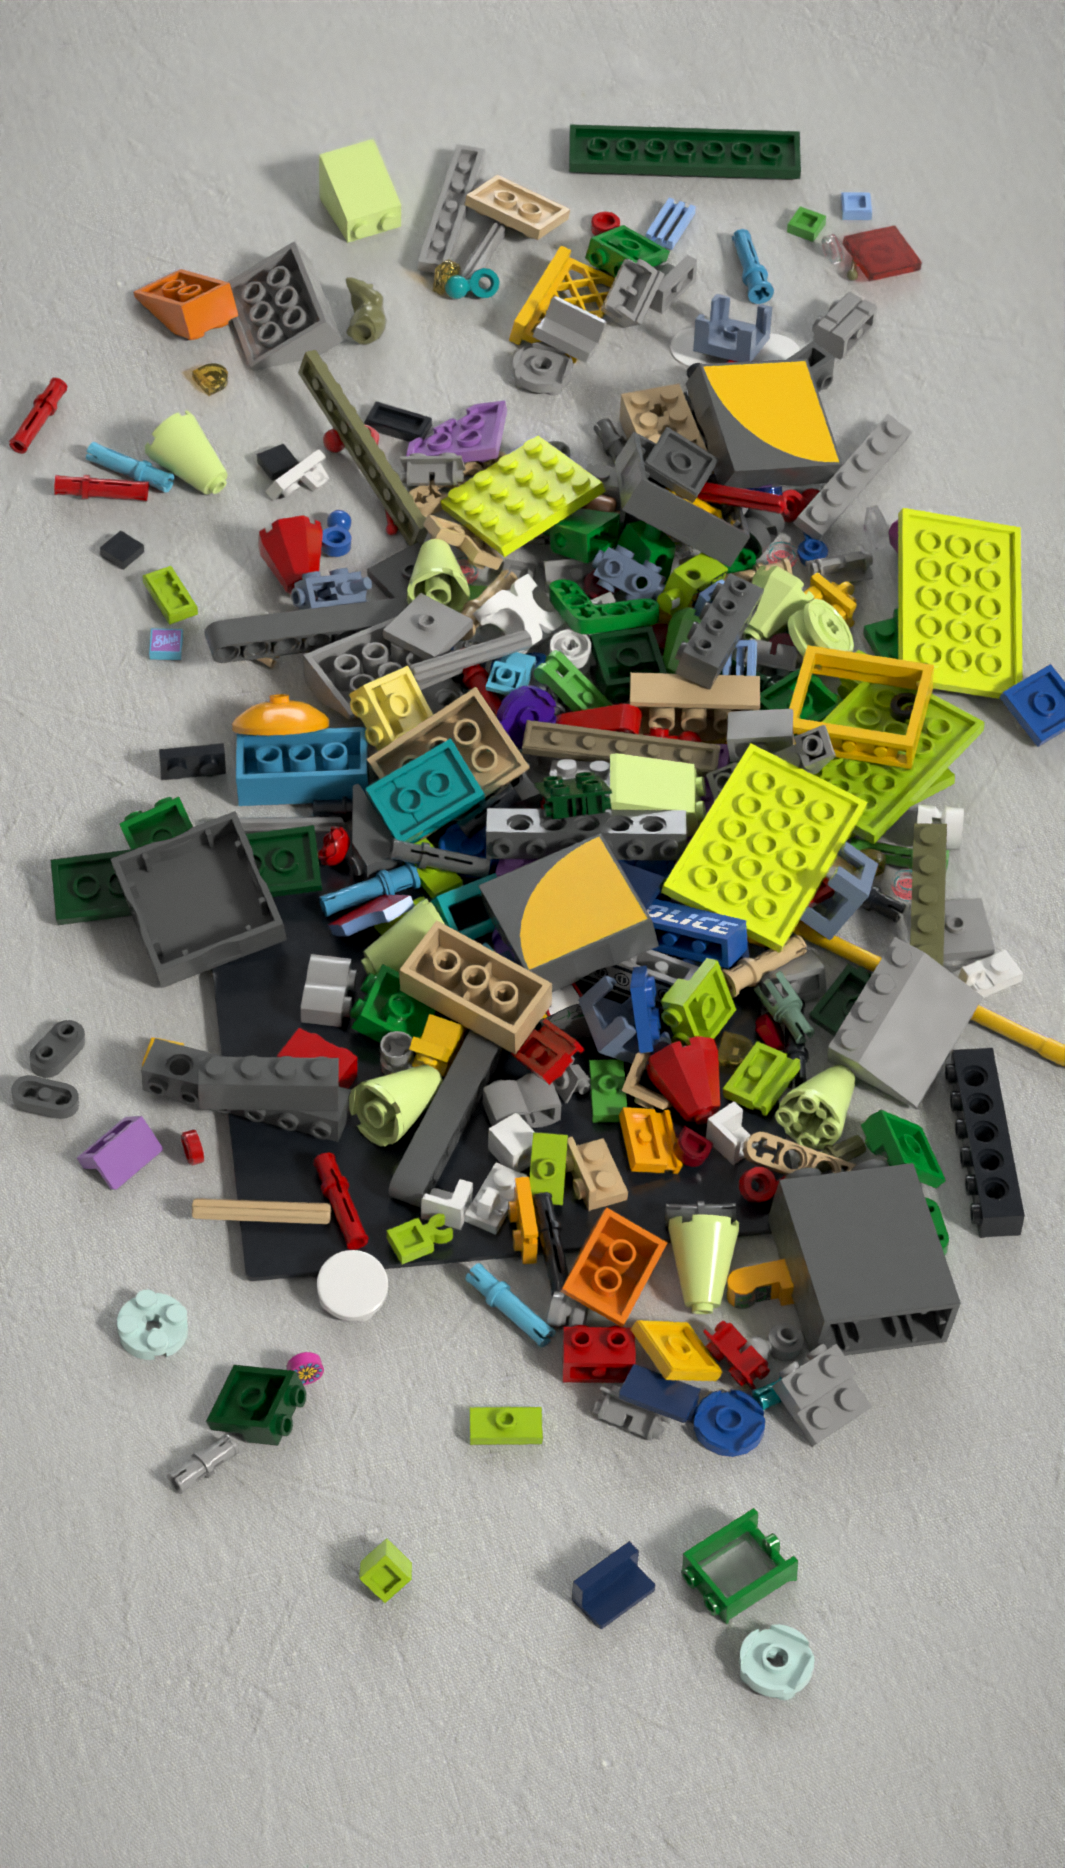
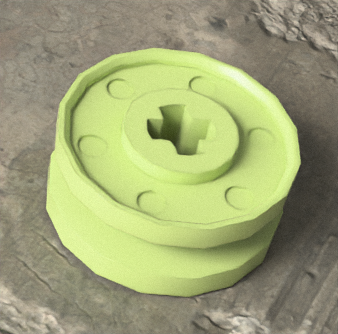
[788,599,854,667]

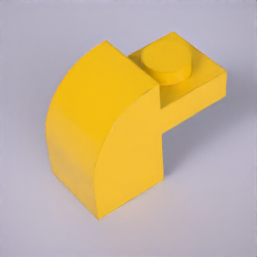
[409,1014,468,1077]

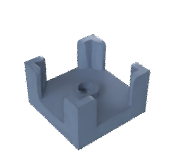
[693,294,773,362]
[800,842,878,940]
[578,975,672,1068]

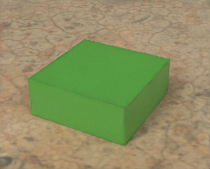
[787,206,826,242]

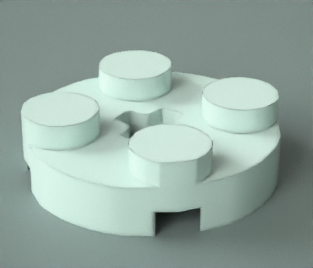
[117,1289,188,1360]
[739,1624,815,1700]

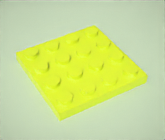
[441,435,606,557]

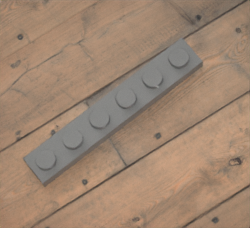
[418,144,485,275]
[793,414,912,541]

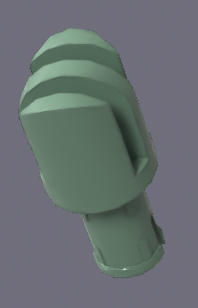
[754,971,815,1044]

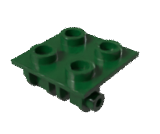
[534,772,612,820]

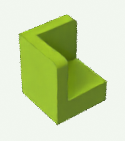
[359,1538,412,1603]

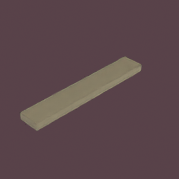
[522,720,720,778]

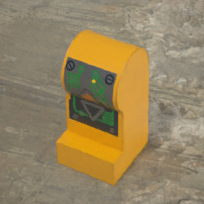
[726,1259,794,1309]

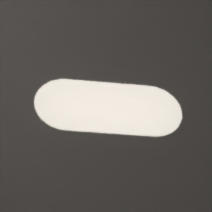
[670,327,800,366]

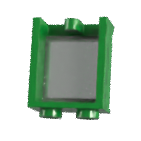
[681,1508,798,1624]

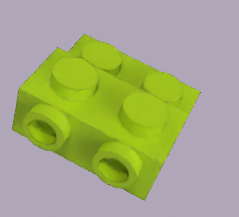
[661,958,736,1047]

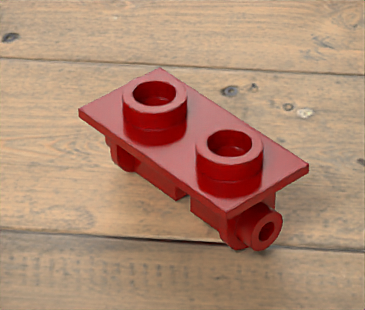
[703,1321,770,1390]

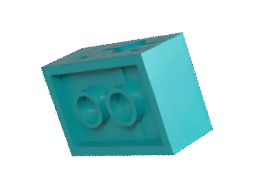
[365,738,485,843]

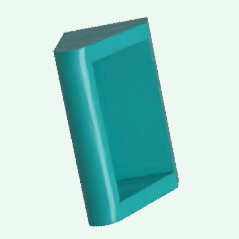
[430,873,497,940]

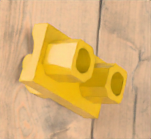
[804,572,857,628]

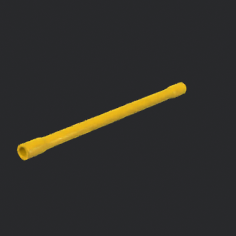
[793,920,1065,1067]

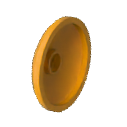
[232,694,329,735]

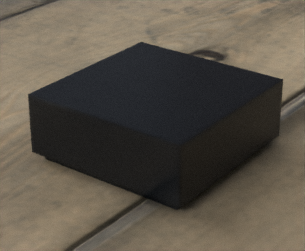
[257,443,299,481]
[100,530,144,570]

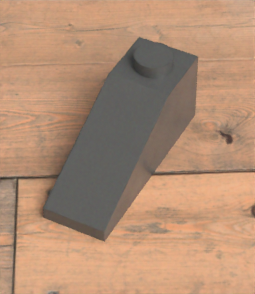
[349,784,403,881]

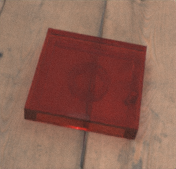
[842,225,922,282]

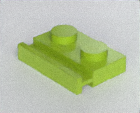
[723,1041,801,1116]

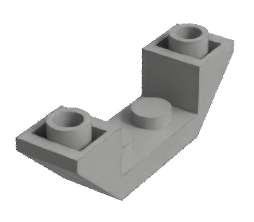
[706,725,836,800]

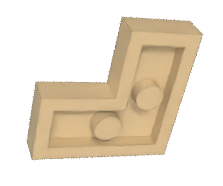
[423,514,503,570]

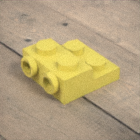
[349,666,433,751]

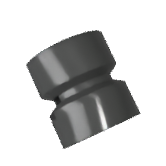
[743,509,785,559]

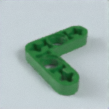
[549,579,660,634]

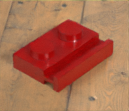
[511,1018,584,1085]

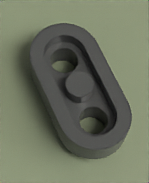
[29,1020,85,1078]
[11,1075,79,1119]

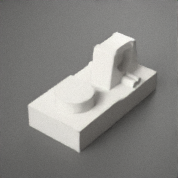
[265,449,329,501]
[952,950,1023,997]
[464,1163,527,1235]

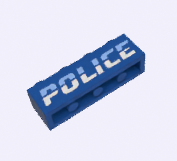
[647,899,748,969]

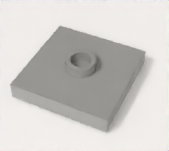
[383,593,473,660]
[944,898,995,961]

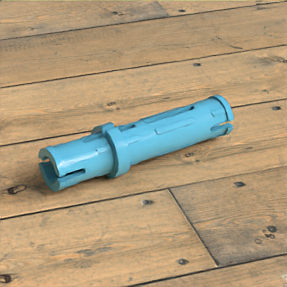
[86,442,174,493]
[465,1263,556,1348]

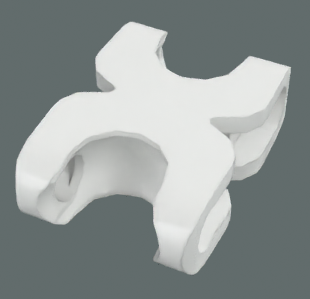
[473,574,566,654]

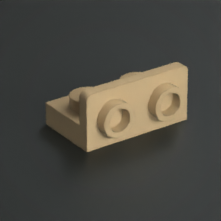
[565,1137,628,1211]

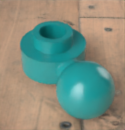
[445,268,500,299]

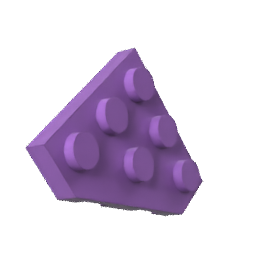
[406,400,507,462]

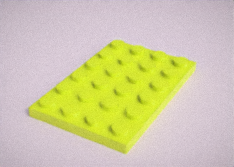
[898,508,1023,699]
[661,743,868,953]

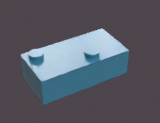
[236,727,369,806]

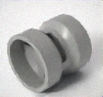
[380,1031,414,1075]
[547,1291,589,1327]

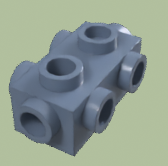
[592,545,666,602]
[291,568,372,610]

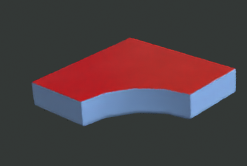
[328,894,415,937]

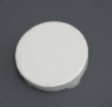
[317,1250,388,1322]

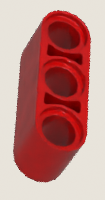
[556,704,642,734]

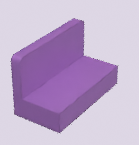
[77,1116,163,1190]

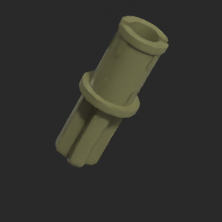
[798,1135,866,1174]

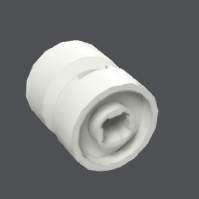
[550,629,591,680]
[915,804,964,850]

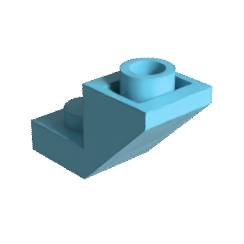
[486,652,536,695]

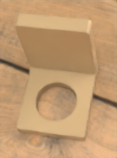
[622,1052,672,1109]

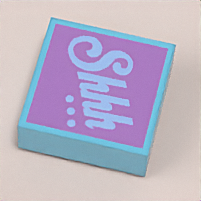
[149,628,183,660]

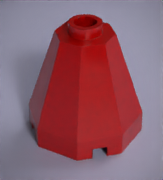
[258,515,323,594]
[646,1036,720,1125]

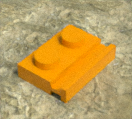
[619,1107,682,1174]
[508,1177,538,1265]

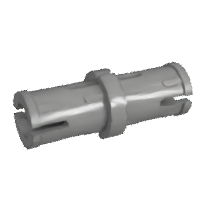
[167,1434,239,1494]

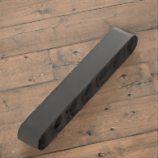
[204,597,409,663]
[388,1029,506,1208]

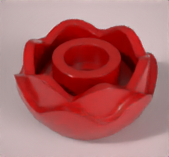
[318,826,350,866]

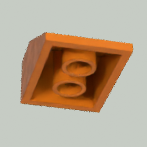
[133,269,239,340]
[560,1207,667,1327]

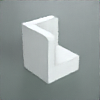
[706,1101,758,1165]
[488,1113,534,1172]
[421,1179,473,1230]

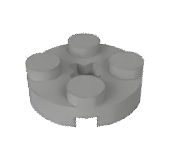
[512,342,573,396]

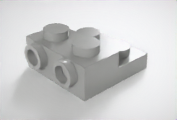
[772,1343,872,1447]

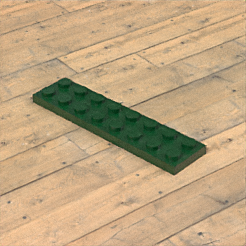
[569,124,801,179]
[50,825,322,925]

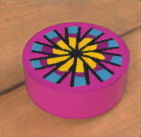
[286,1352,324,1385]

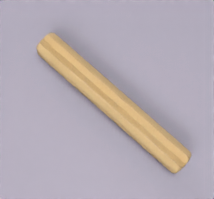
[192,1198,331,1224]

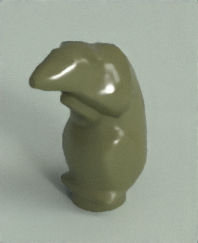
[345,277,387,345]

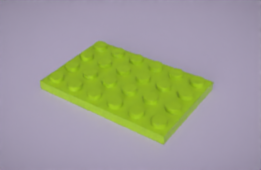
[814,681,985,844]

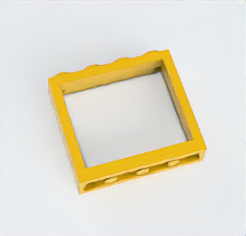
[789,645,934,769]

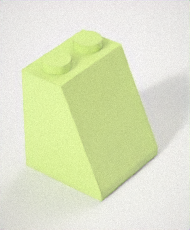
[319,139,401,243]
[610,753,706,837]

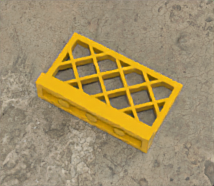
[509,246,615,363]

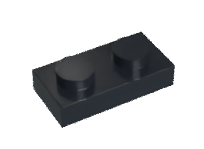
[159,743,226,780]

